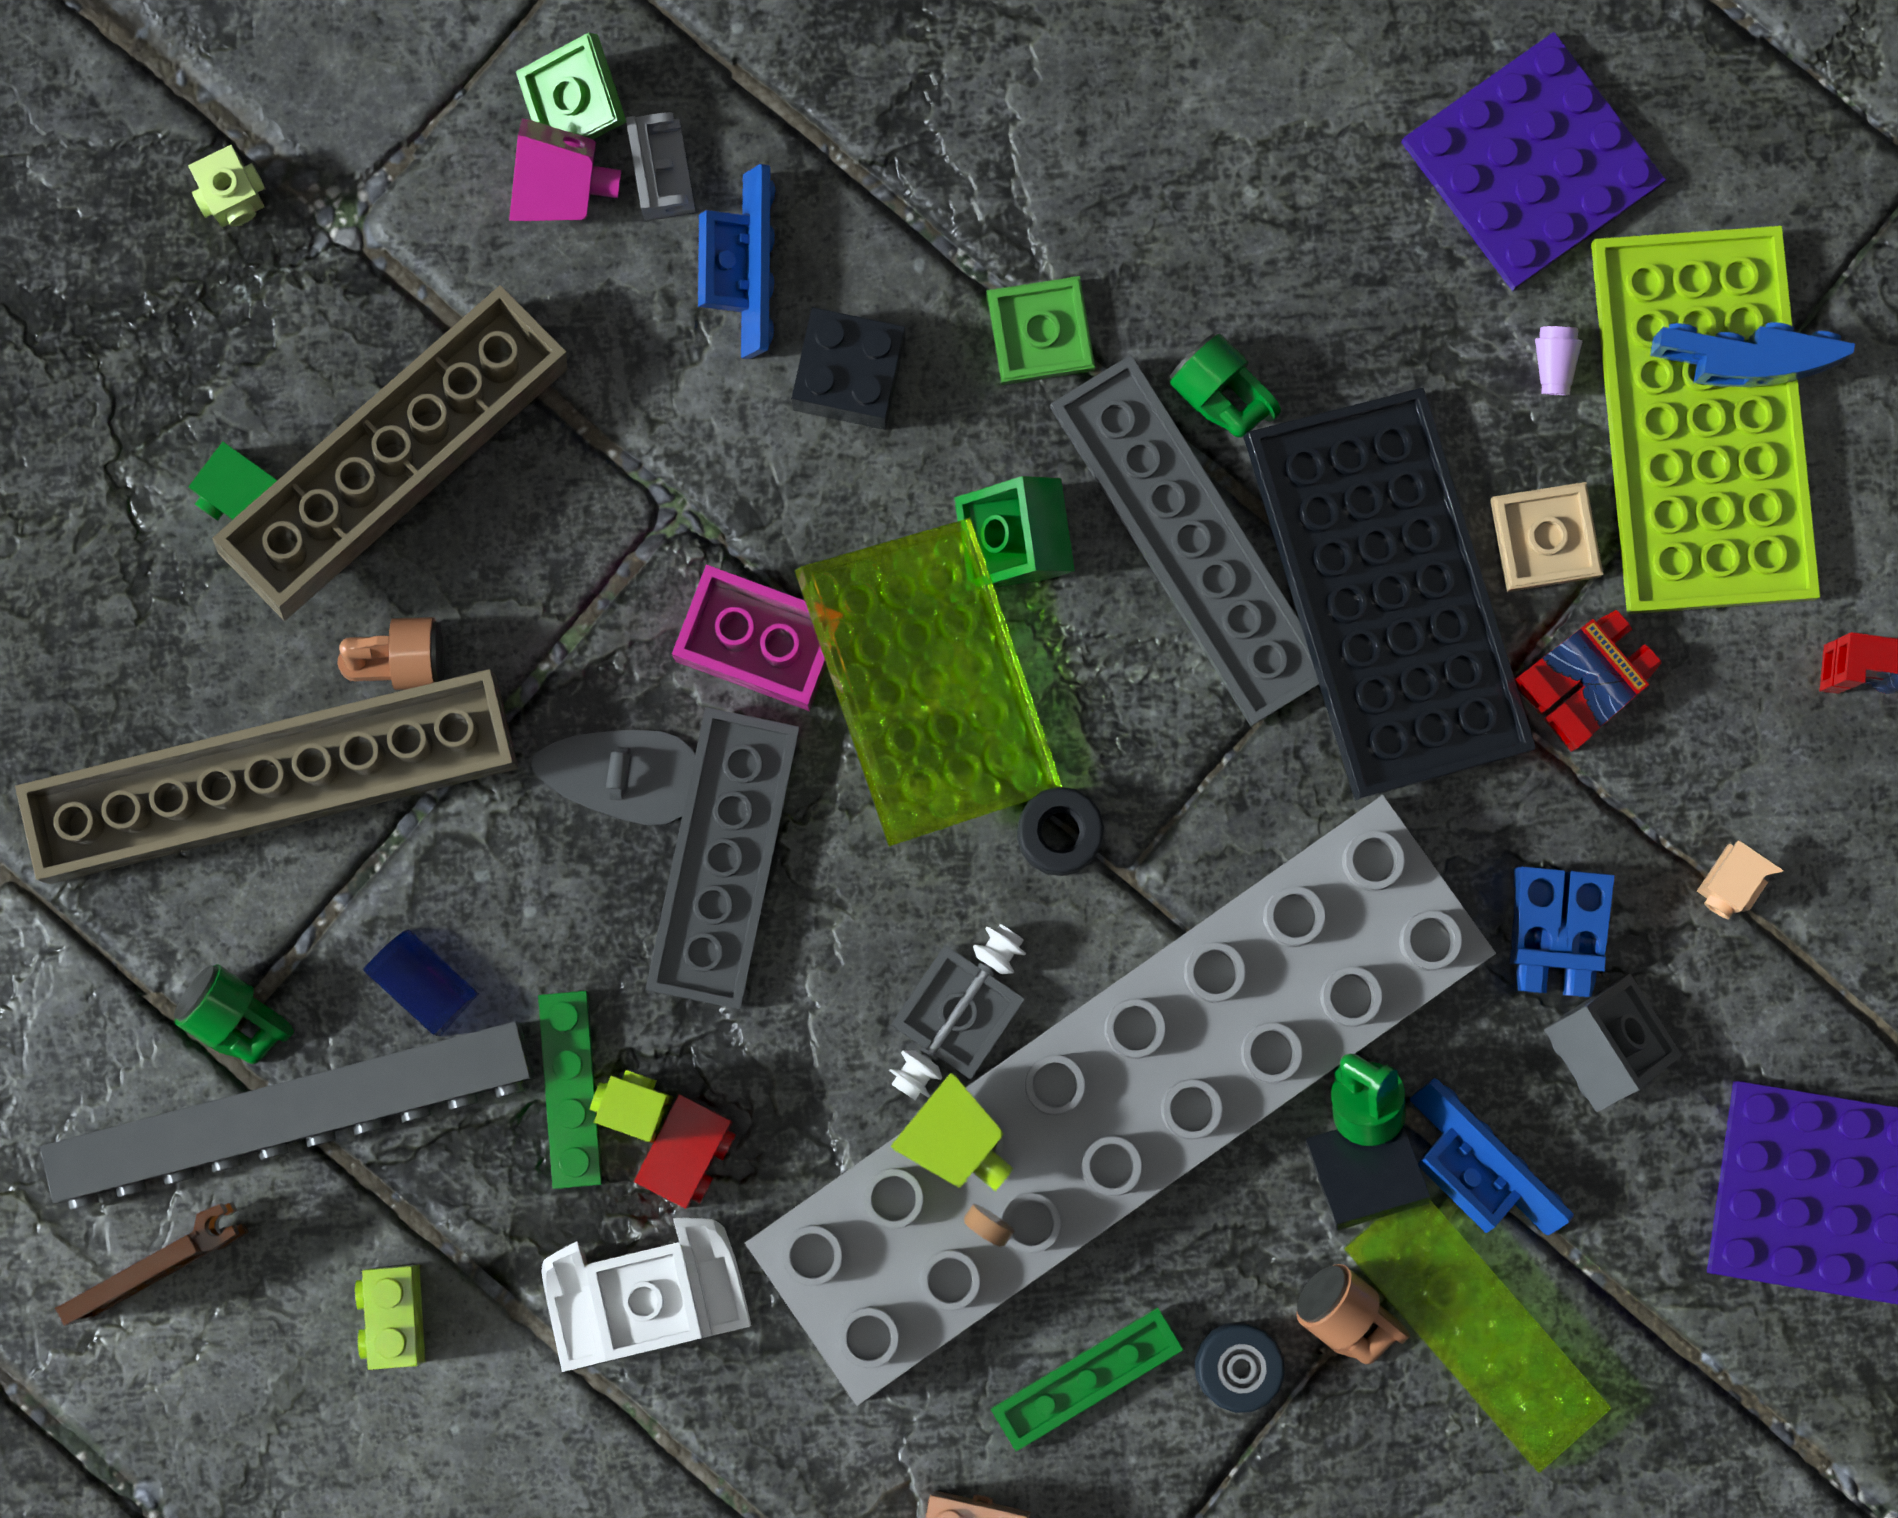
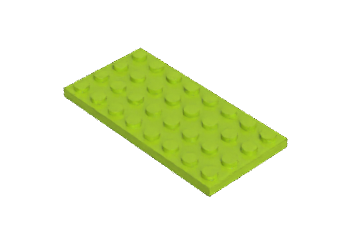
[1591,226,1820,614]

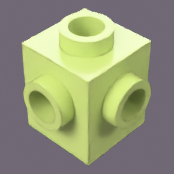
[188,145,265,228]

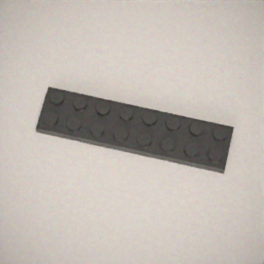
[1050,355,1319,727]

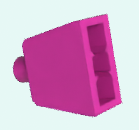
[509,119,621,221]

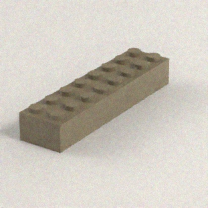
[212,285,567,622]

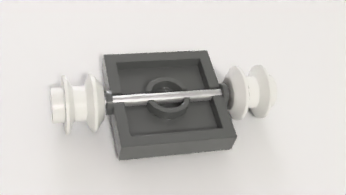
[889,924,1026,1100]

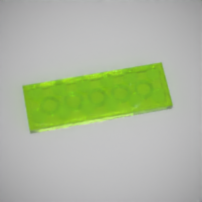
[1342,1200,1612,1473]

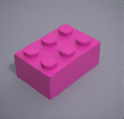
[672,564,843,711]

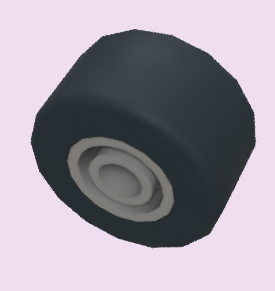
[1195,1322,1285,1413]

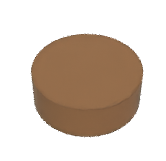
[964,1204,1015,1247]

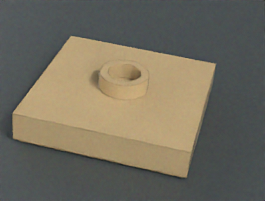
[1490,482,1603,592]

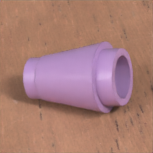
[1535,326,1583,395]

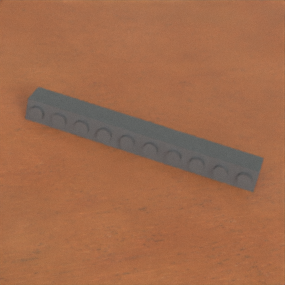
[39,1021,535,1210]

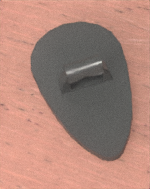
[531,730,695,826]

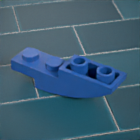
[1650,322,1855,387]

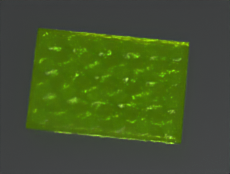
[795,518,1062,847]

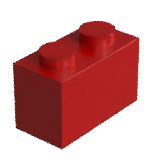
[634,1094,736,1209]

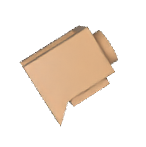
[1697,841,1784,919]

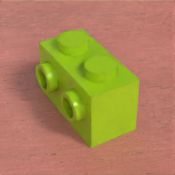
[590,1070,673,1142]
[355,1264,425,1370]

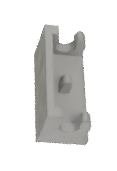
[626,112,696,221]

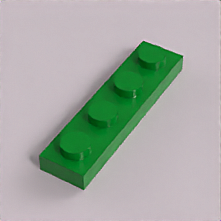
[538,991,603,1189]
[990,1307,1183,1452]

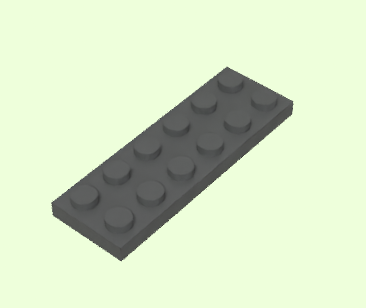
[645,707,799,1010]

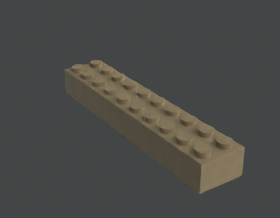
[15,669,519,884]

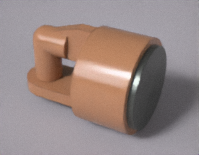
[337,617,444,690]
[1297,1264,1410,1364]

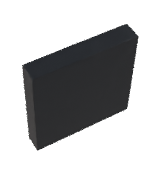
[1306,1125,1430,1231]

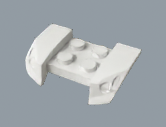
[541,1218,752,1372]

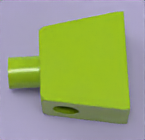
[890,1073,1014,1191]

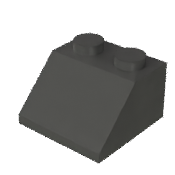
[1544,974,1682,1112]

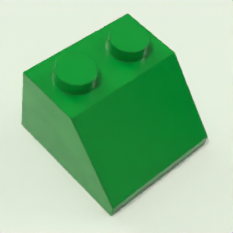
[954,476,1075,591]

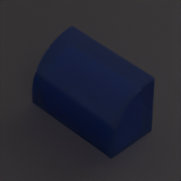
[362,929,479,1037]

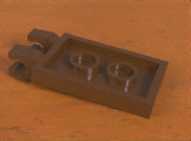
[55,1202,249,1326]

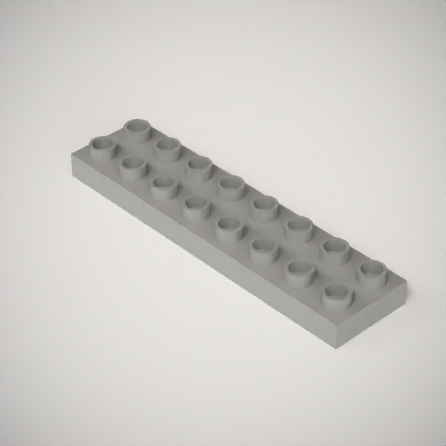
[745,795,1496,1406]

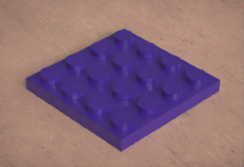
[1401,32,1666,291]
[1706,1081,1898,1305]

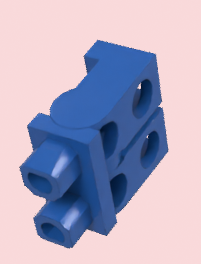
[1510,867,1615,997]

